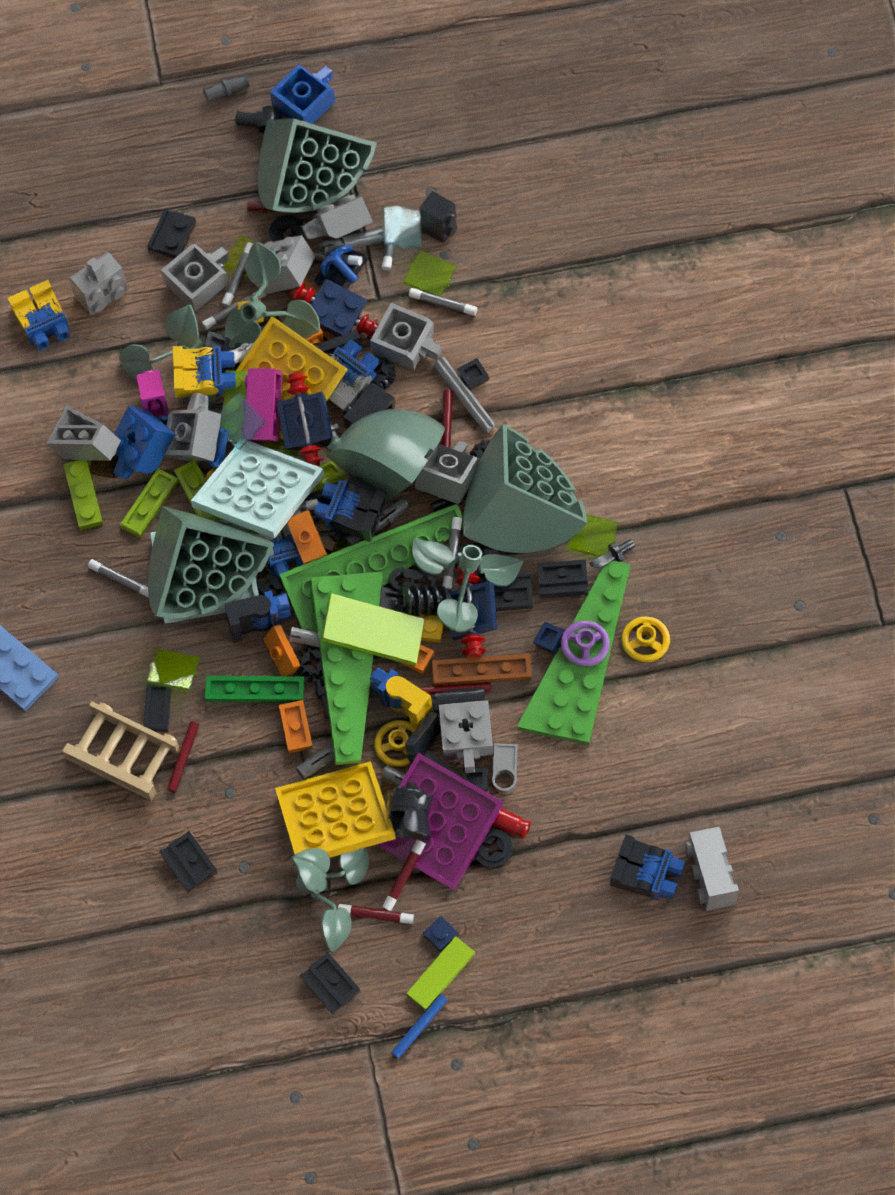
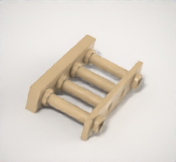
[62,701,180,801]

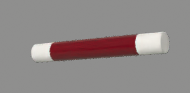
[382,839,426,911]
[338,904,414,924]

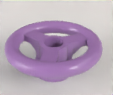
[561,620,610,667]

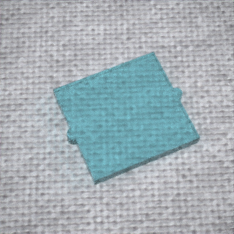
[383,206,422,249]
[219,393,266,450]

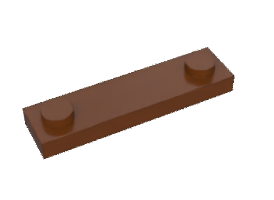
[432,654,532,686]

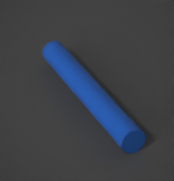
[391,994,448,1059]

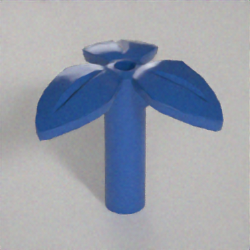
[321,245,359,284]
[206,429,229,469]

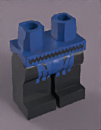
[314,480,387,542]
[224,591,291,643]
[610,834,685,900]

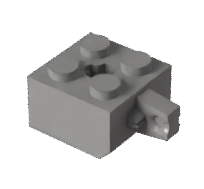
[302,194,373,239]
[244,235,315,294]
[161,244,229,312]
[69,252,128,316]
[370,303,442,371]
[164,393,221,461]
[415,441,479,504]
[439,700,493,773]

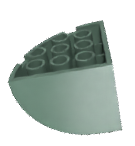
[258,119,377,213]
[326,409,445,502]
[463,424,587,553]
[148,507,274,618]

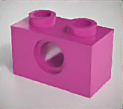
[136,370,169,417]

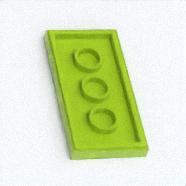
[321,593,424,666]

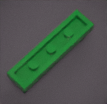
[205,676,305,703]

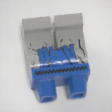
[329,339,379,410]
[255,508,304,580]

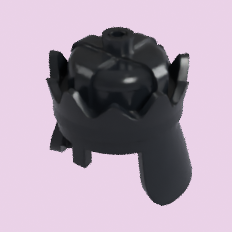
[387,782,433,839]

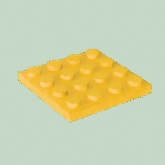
[221,317,348,448]
[275,761,396,858]

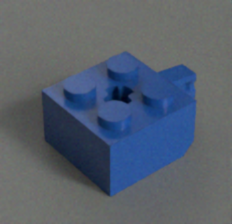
[270,65,335,124]
[114,406,175,479]

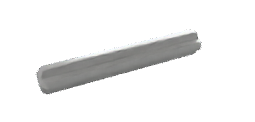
[435,357,495,433]

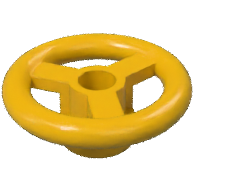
[621,616,670,662]
[374,720,417,767]

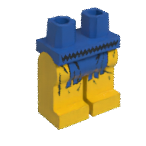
[7,280,70,351]
[173,346,236,398]
[370,667,433,728]

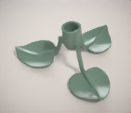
[225,242,320,347]
[119,305,215,409]
[412,538,523,632]
[291,848,369,952]

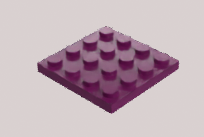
[376,753,505,890]

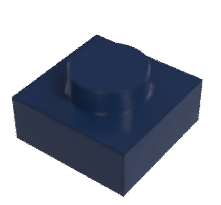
[533,622,565,654]
[423,916,459,953]

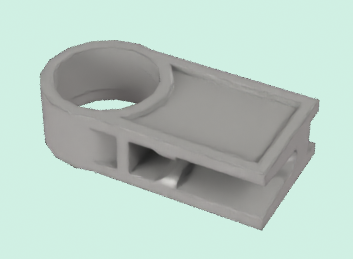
[492,743,518,795]

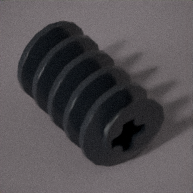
[397,585,451,616]

